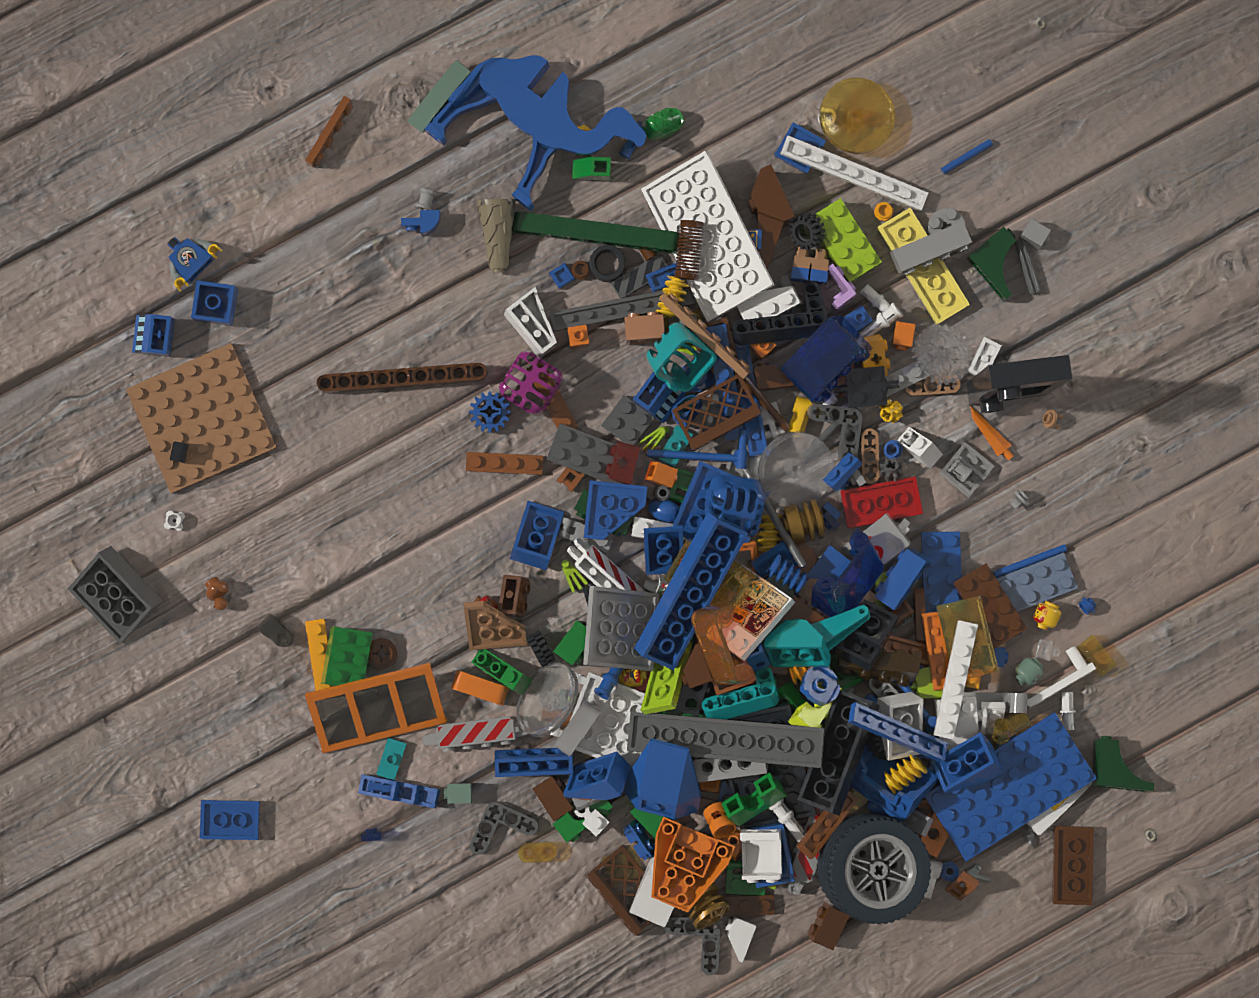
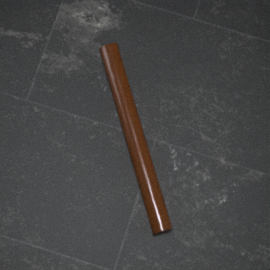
[735,372,790,431]

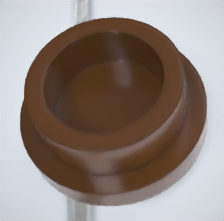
[571,261,591,280]

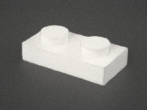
[967,337,1002,376]

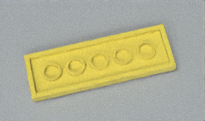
[877,208,970,325]

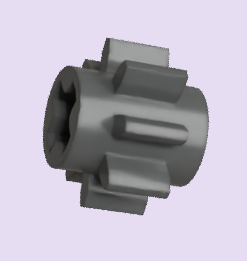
[879,458,903,482]

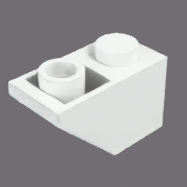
[897,427,943,468]

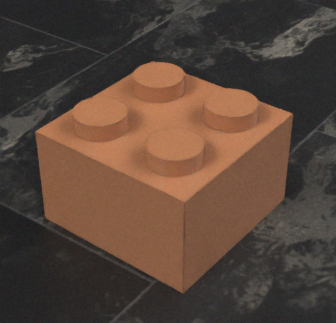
[625,312,664,345]

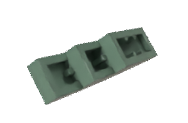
[407,60,472,133]

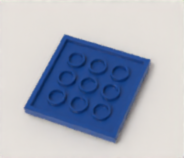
[672,461,770,562]

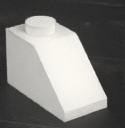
[725,916,756,963]

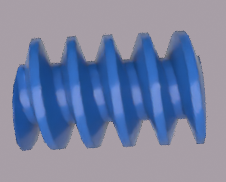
[765,554,809,595]

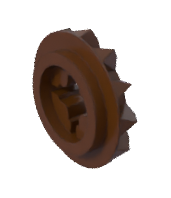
[368,638,397,669]

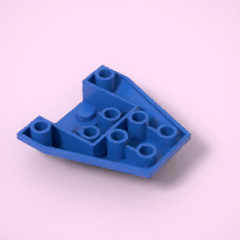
[624,738,701,820]

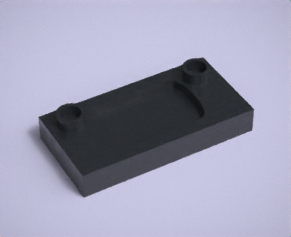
[966,355,1072,413]

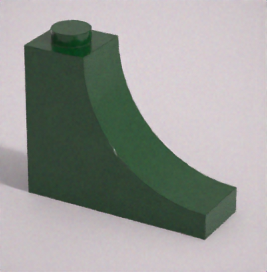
[967,227,1016,302]
[1092,736,1154,792]

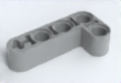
[963,692,1027,713]

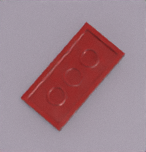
[840,476,923,529]

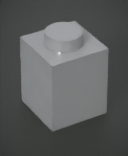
[1019,218,1051,249]

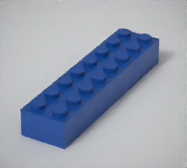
[634,512,748,670]

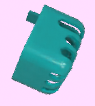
[646,322,717,393]

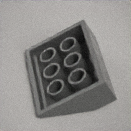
[68,546,163,644]

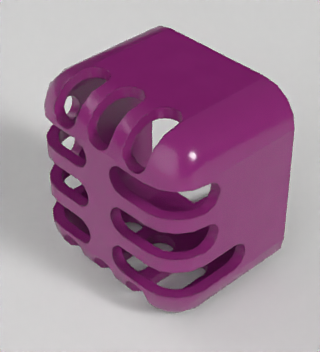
[499,351,564,416]

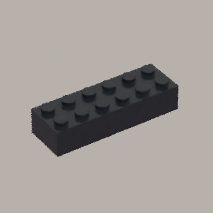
[797,690,880,816]

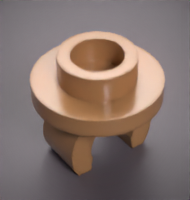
[1042,409,1063,429]

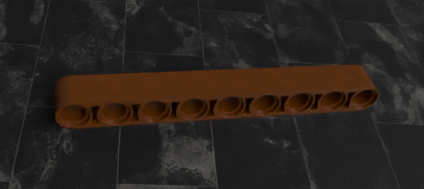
[316,362,488,394]

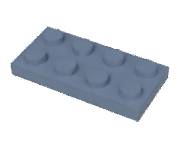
[996,553,1078,612]

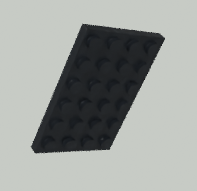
[724,703,817,830]

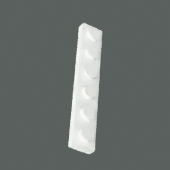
[933,620,978,740]

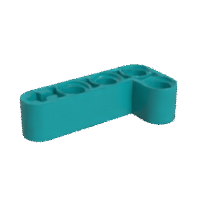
[702,667,780,720]

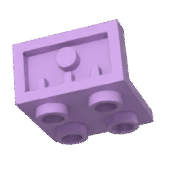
[828,264,856,313]

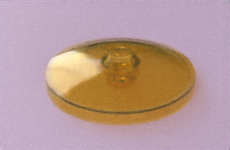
[819,77,895,154]

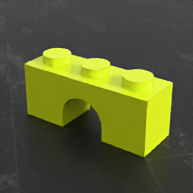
[788,682,842,728]

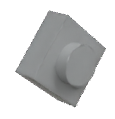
[849,469,866,487]

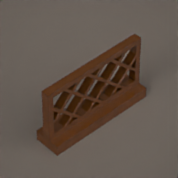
[672,374,762,451]
[585,845,651,936]

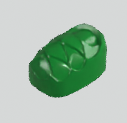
[642,108,684,141]

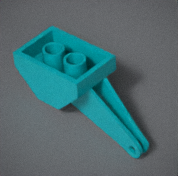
[764,605,871,667]

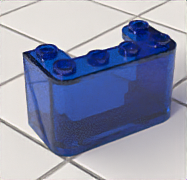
[781,316,873,404]

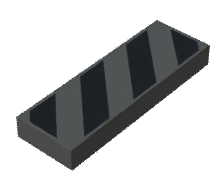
[611,254,667,299]

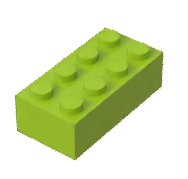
[816,198,882,283]

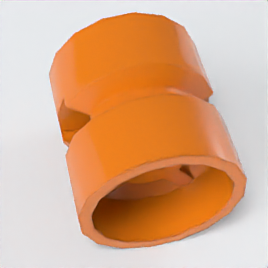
[703,802,736,839]

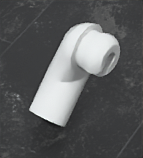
[747,455,764,479]

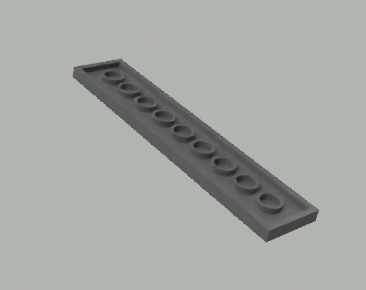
[627,712,825,768]

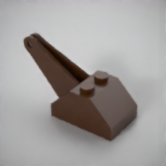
[748,164,795,270]

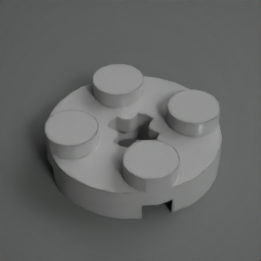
[927,208,966,235]

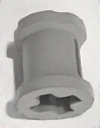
[415,188,437,210]
[947,457,973,482]

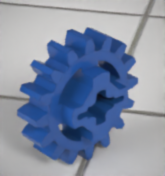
[469,391,511,433]

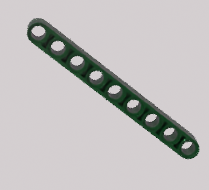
[512,212,680,253]

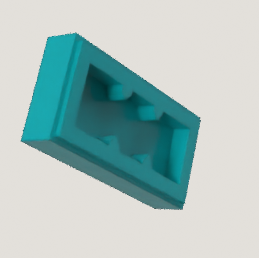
[658,425,693,468]
[376,738,407,780]

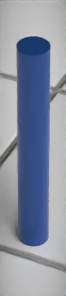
[941,139,993,175]

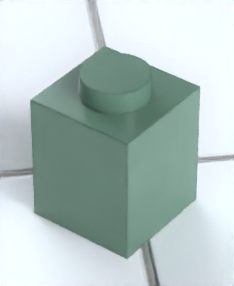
[444,783,472,804]

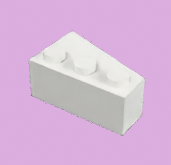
[737,286,803,319]

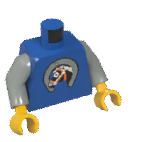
[167,237,222,292]

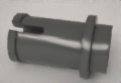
[655,486,670,501]

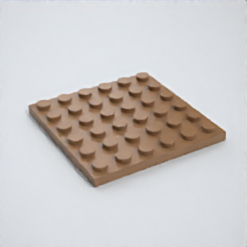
[126,343,277,494]

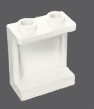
[740,829,783,883]

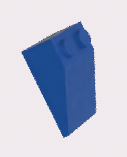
[510,501,564,570]
[644,526,684,575]
[931,732,1004,793]
[563,751,631,800]
[747,822,795,888]

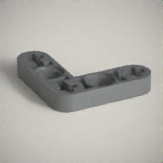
[807,403,863,461]
[470,801,539,855]
[664,916,720,975]

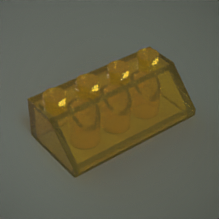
[936,596,999,679]

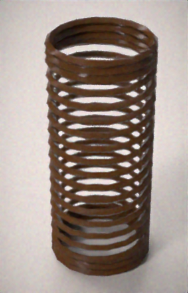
[674,220,704,280]

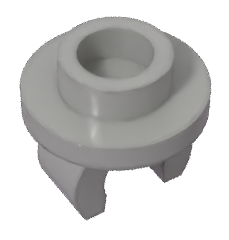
[1010,490,1030,509]

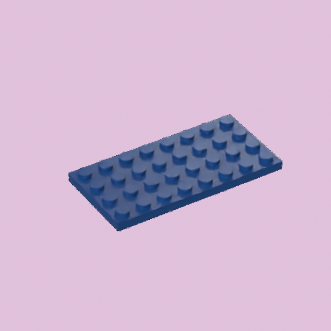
[925,712,1097,861]

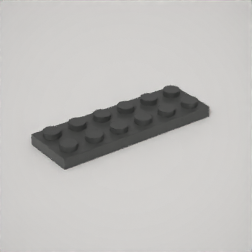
[546,424,667,500]

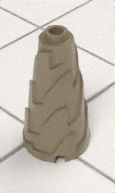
[477,199,516,273]

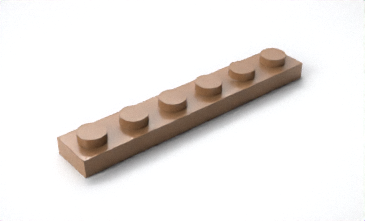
[659,292,751,379]

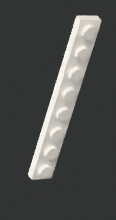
[780,136,928,211]

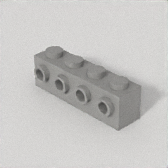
[890,221,972,275]

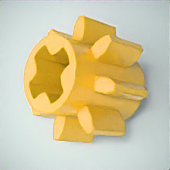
[879,399,903,424]

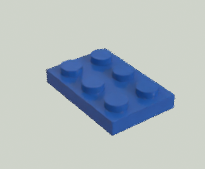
[200,800,260,840]

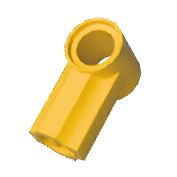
[787,395,816,436]

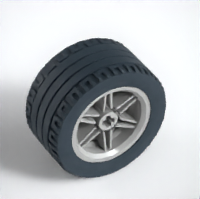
[817,813,931,924]

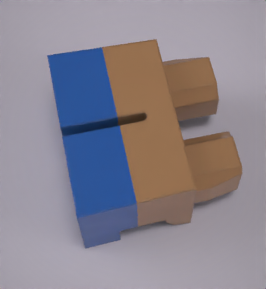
[790,246,829,285]

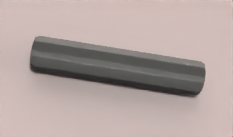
[1015,239,1040,294]

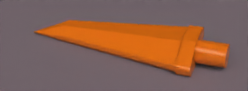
[970,406,1014,461]

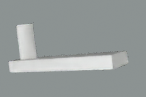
[1027,646,1096,710]

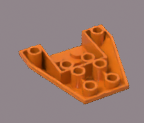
[651,817,736,912]

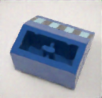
[132,314,175,357]
[633,372,686,424]

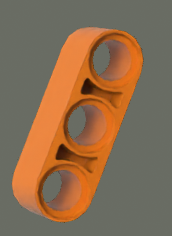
[451,670,509,706]

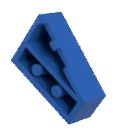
[875,548,932,610]

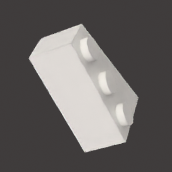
[504,287,557,358]

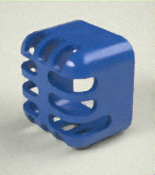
[704,475,765,537]

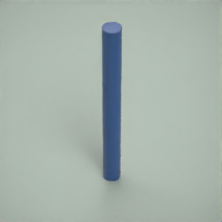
[993,544,1067,578]

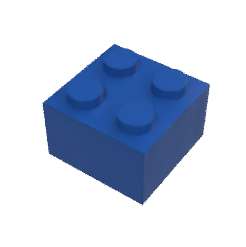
[191,280,238,326]

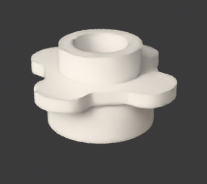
[164,511,185,531]

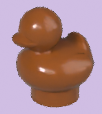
[205,577,229,610]

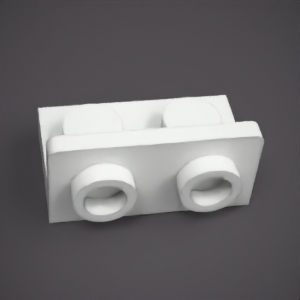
[977,702,1006,735]

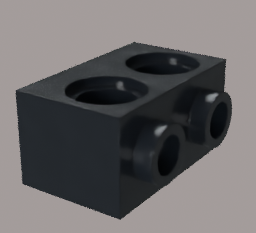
[675,683,712,717]

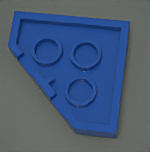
[584,480,647,540]

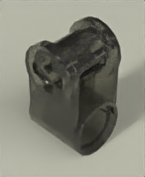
[257,613,294,647]

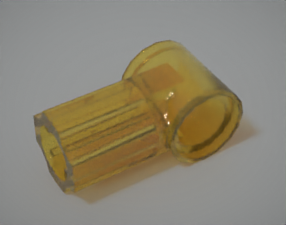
[992,713,1031,744]

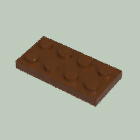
[953,563,1028,649]
[1052,826,1094,905]

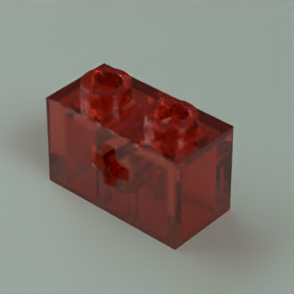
[605,441,640,485]

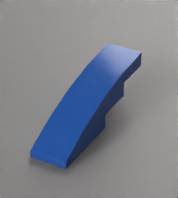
[358,774,441,808]

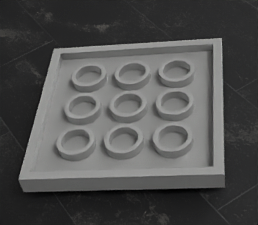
[583,586,659,671]

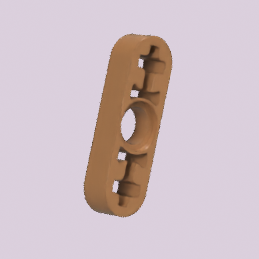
[904,376,961,396]
[860,428,880,484]

